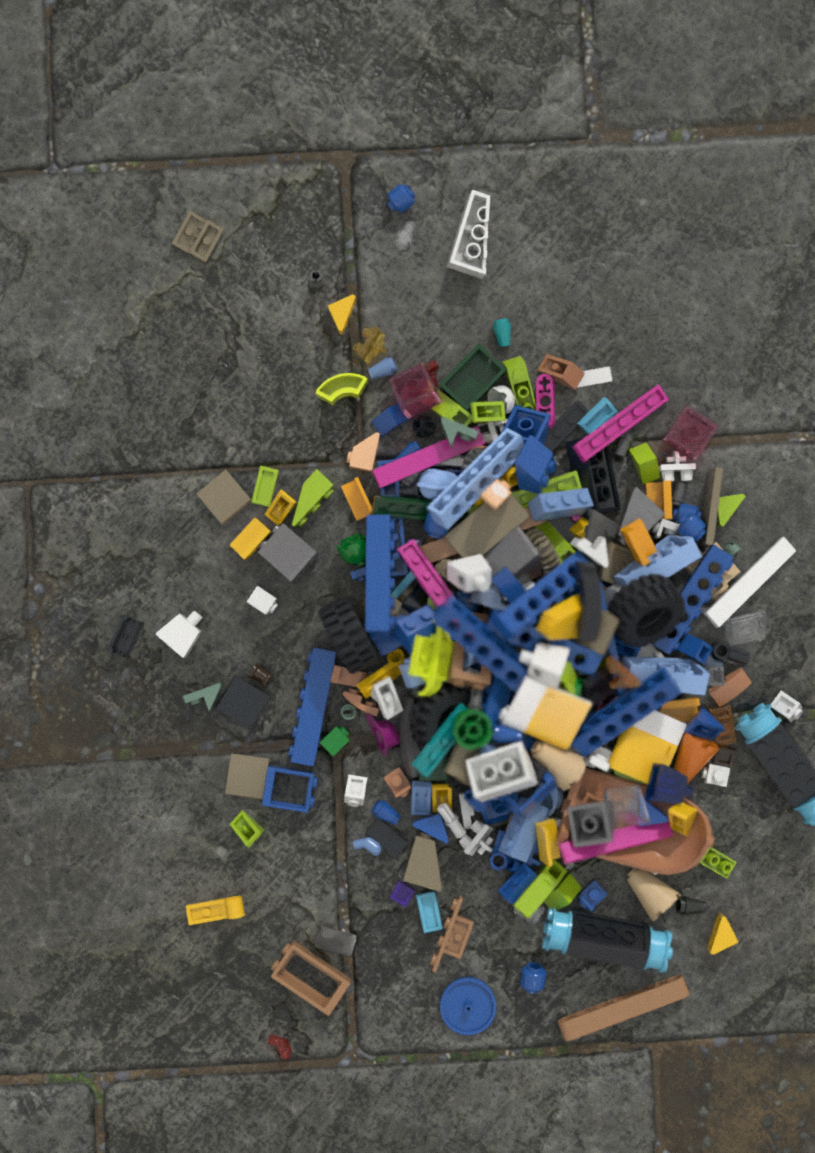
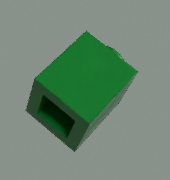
[320,726,350,756]

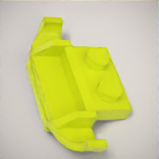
[408,621,454,697]

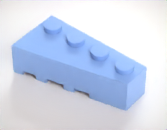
[613,534,702,586]
[621,657,710,695]

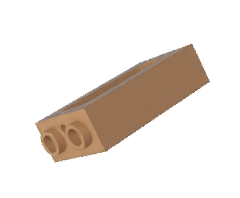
[447,612,491,690]
[271,940,351,1016]

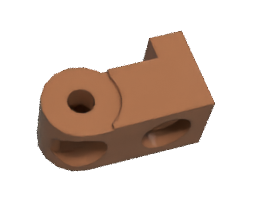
[331,665,369,687]

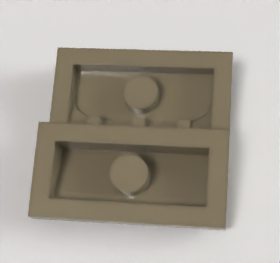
[171,211,224,263]
[197,469,252,525]
[573,610,619,655]
[444,742,480,788]
[225,753,270,800]

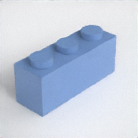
[528,488,593,521]
[498,796,549,863]

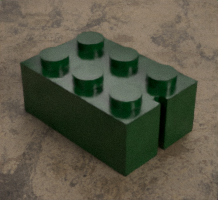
[439,343,507,412]

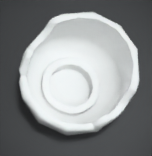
[487,385,515,414]

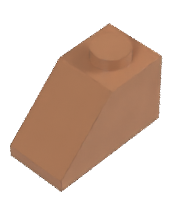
[538,354,585,390]

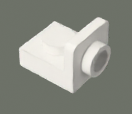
[652,518,680,539]
[771,691,803,722]
[586,747,612,771]
[701,763,730,787]
[344,774,367,807]

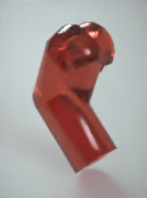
[267,1034,292,1060]

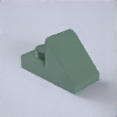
[440,416,479,448]
[183,683,223,711]

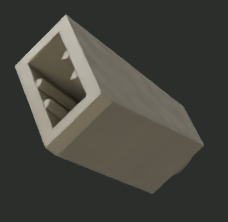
[403,832,442,892]

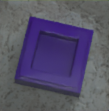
[389,880,416,907]

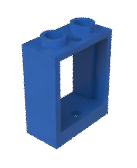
[497,754,557,818]
[262,765,318,813]

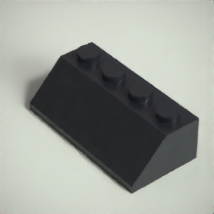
[565,437,621,517]

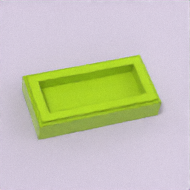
[251,466,279,507]

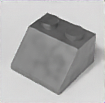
[567,800,615,847]

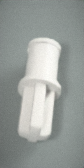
[437,803,466,838]

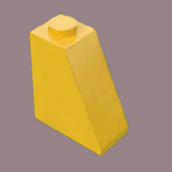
[536,594,581,640]

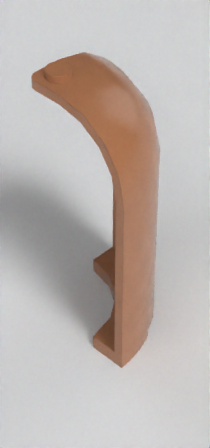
[556,768,714,875]

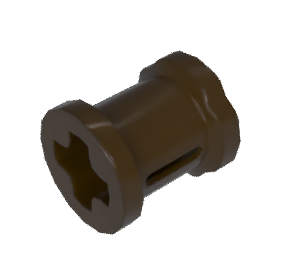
[248,663,273,688]

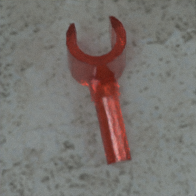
[426,360,439,388]

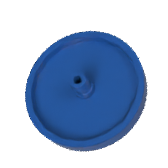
[440,977,496,1035]

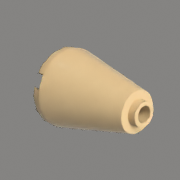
[531,740,586,790]
[627,868,681,922]

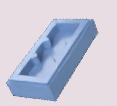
[411,781,432,815]

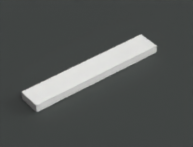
[704,537,796,628]

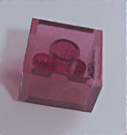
[389,362,442,419]
[662,405,719,461]

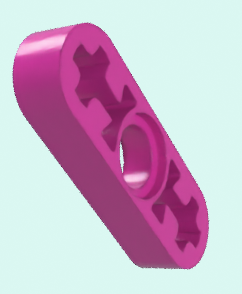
[536,374,555,430]

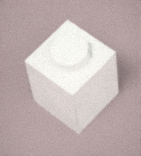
[247,586,278,615]

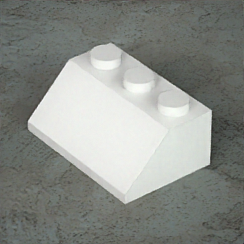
[465,742,537,802]

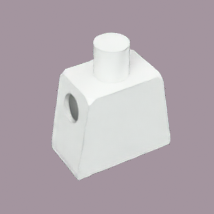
[447,554,491,592]
[156,610,203,658]
[519,643,570,689]

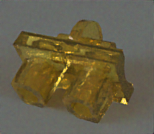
[352,326,386,364]

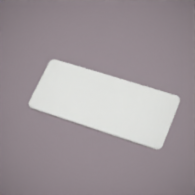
[577,367,612,387]

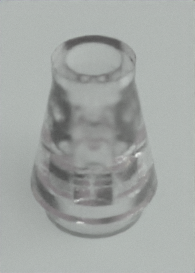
[393,220,416,250]

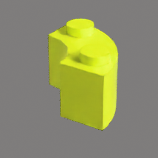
[315,373,368,405]

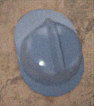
[466,583,510,611]

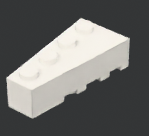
[446,190,490,279]

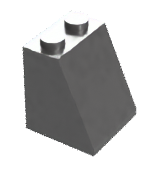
[615,487,665,549]
[258,523,319,583]
[483,526,542,596]

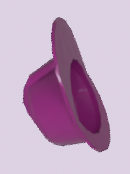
[366,713,400,756]

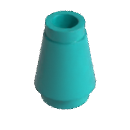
[492,318,511,347]

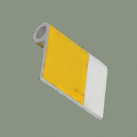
[498,676,592,750]
[608,711,687,789]

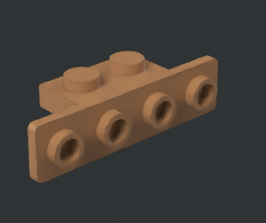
[430,895,474,973]

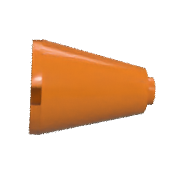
[671,730,719,785]

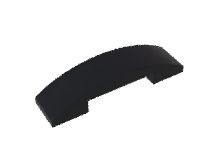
[575,561,602,642]

